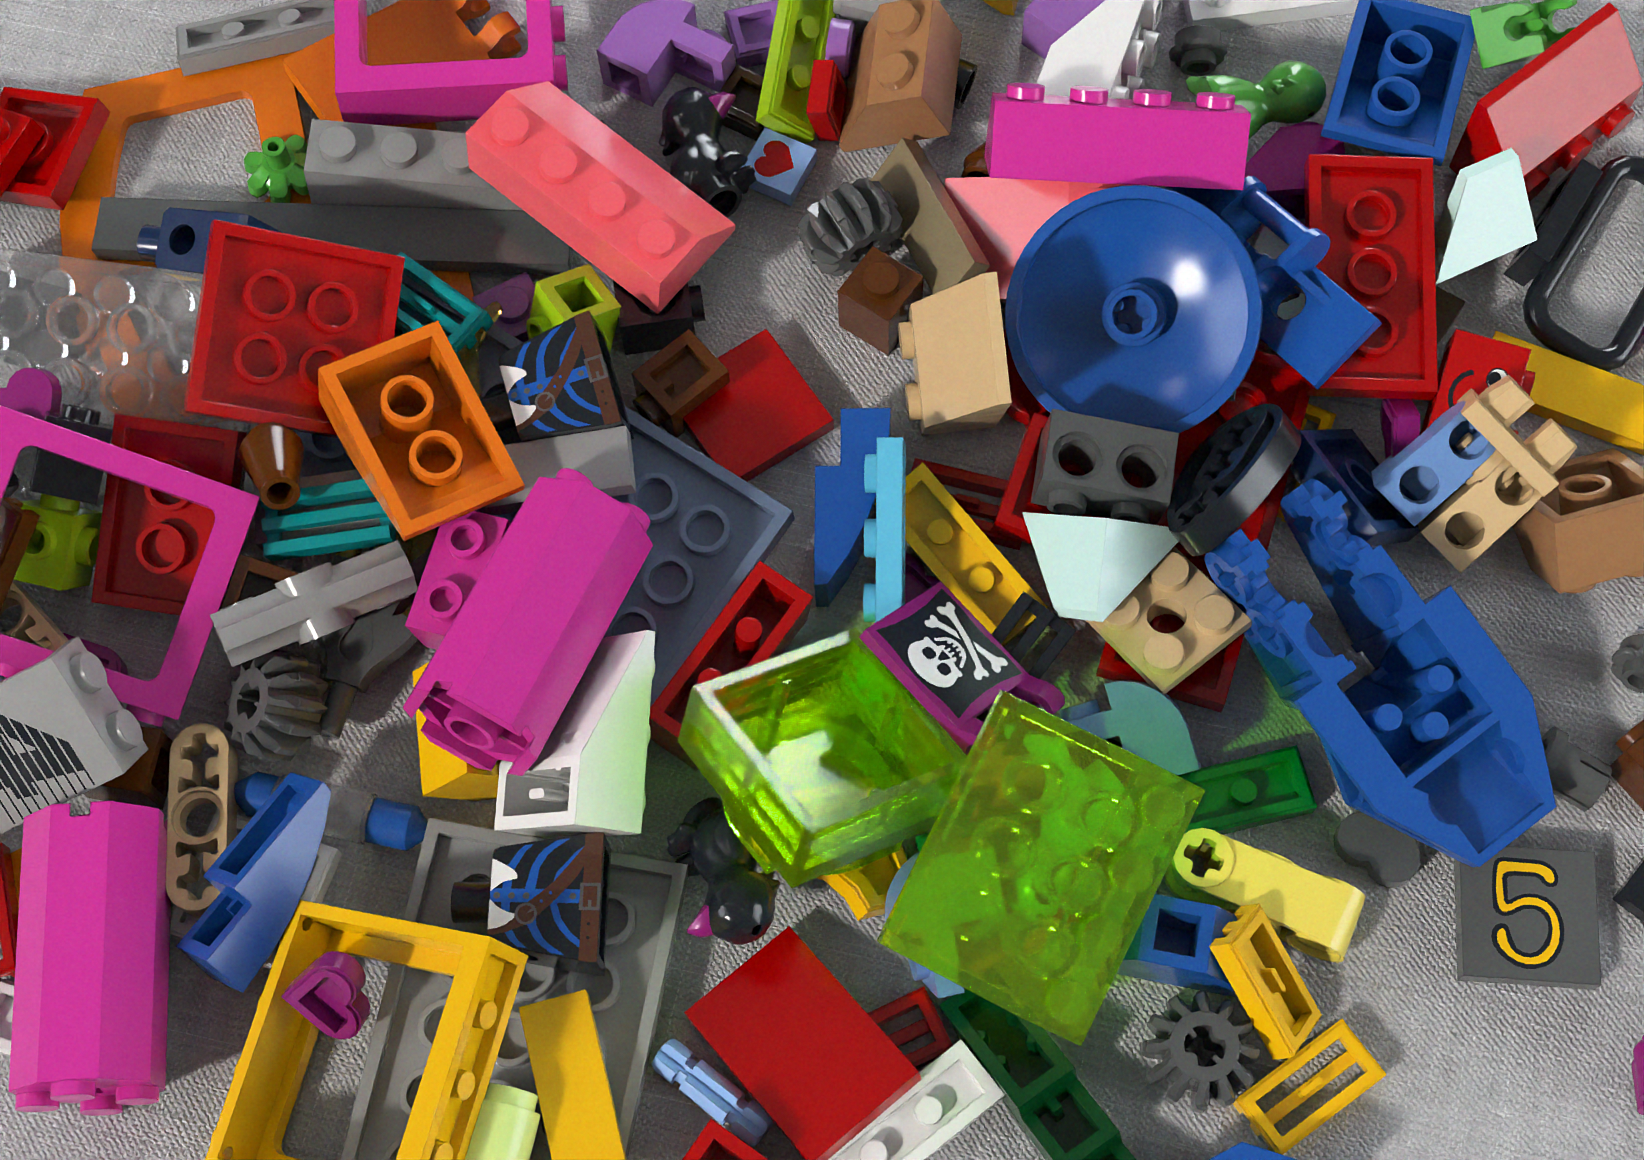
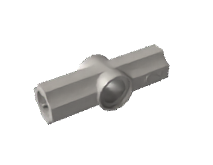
[210,540,418,667]

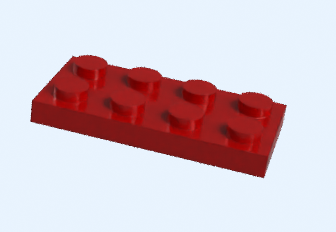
[1304,154,1438,400]

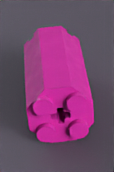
[403,468,653,776]
[8,801,171,1116]

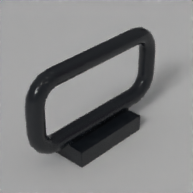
[1504,155,1644,372]

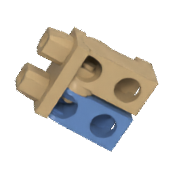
[1371,375,1577,573]

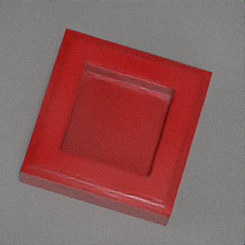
[806,60,848,141]

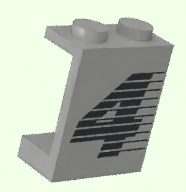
[0,636,148,834]

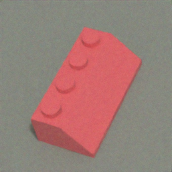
[465,81,736,314]

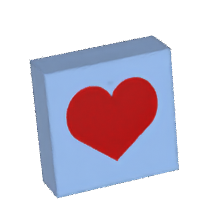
[741,127,818,206]

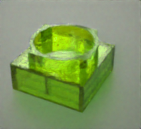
[677,628,975,888]

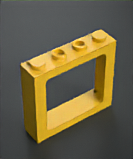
[205,900,528,1160]

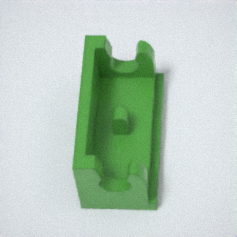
[1470,0,1577,69]

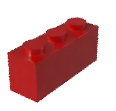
[649,560,813,771]

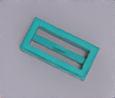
[396,252,494,361]
[260,479,396,562]

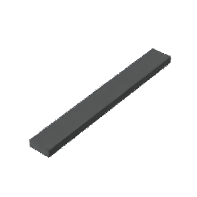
[92,197,573,275]

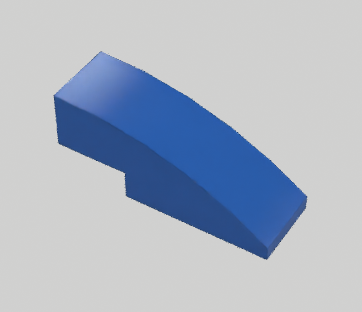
[814,408,891,607]
[176,772,332,993]

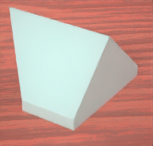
[1435,148,1537,284]
[1022,512,1178,622]

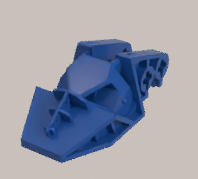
[1205,479,1556,868]

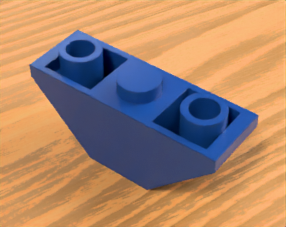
[1062,892,1238,998]

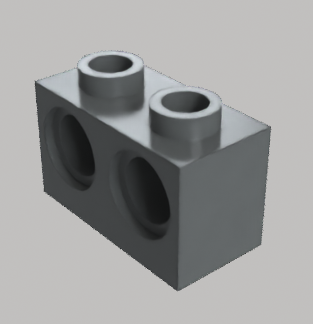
[1031,409,1179,525]

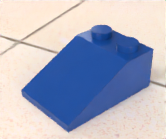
[1321,0,1475,167]

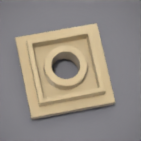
[1086,546,1252,695]

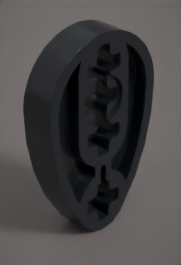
[1167,403,1301,556]

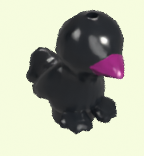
[658,87,757,218]
[667,779,798,945]

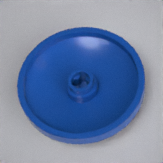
[1005,185,1263,433]

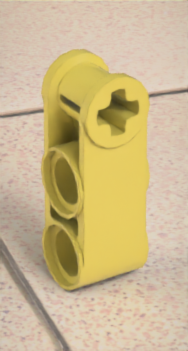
[1163,828,1366,963]

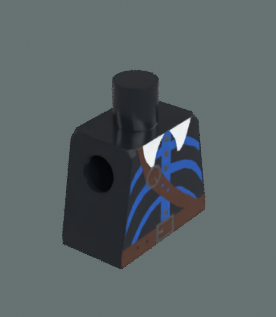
[479,311,634,442]
[451,832,611,976]

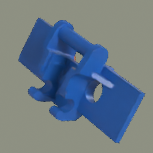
[1164,176,1382,390]

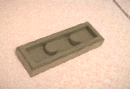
[870,137,990,294]

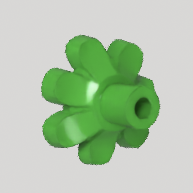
[244,135,309,203]

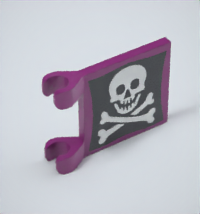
[859,582,1065,775]

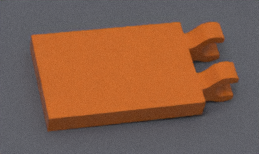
[283,0,521,127]

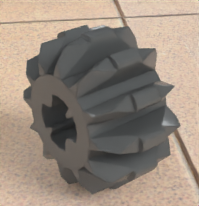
[797,177,903,277]
[224,649,328,762]
[1140,991,1261,1113]

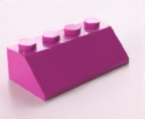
[984,83,1251,190]

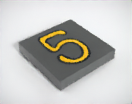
[1454,846,1602,990]

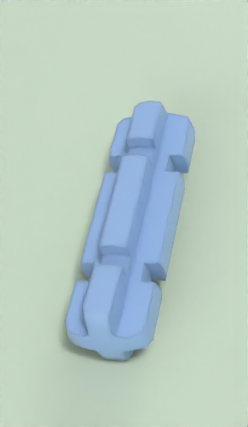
[651,1038,773,1147]

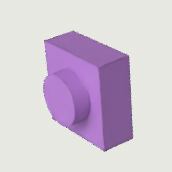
[472,272,535,343]

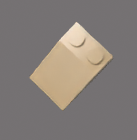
[898,272,1012,436]

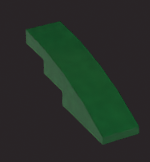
[939,967,1136,1160]

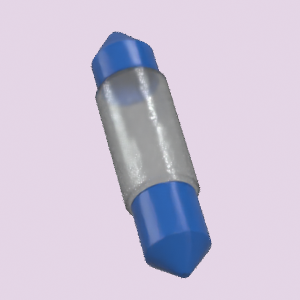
[234,771,428,851]

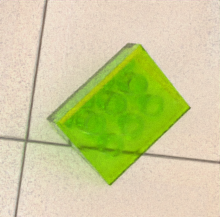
[877,690,1205,1046]

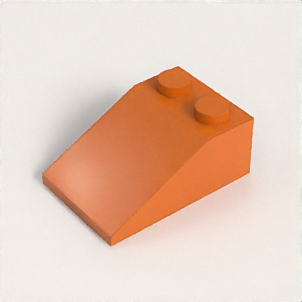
[318,321,525,541]

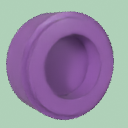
[825,18,856,79]

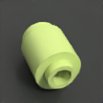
[465,1083,541,1160]

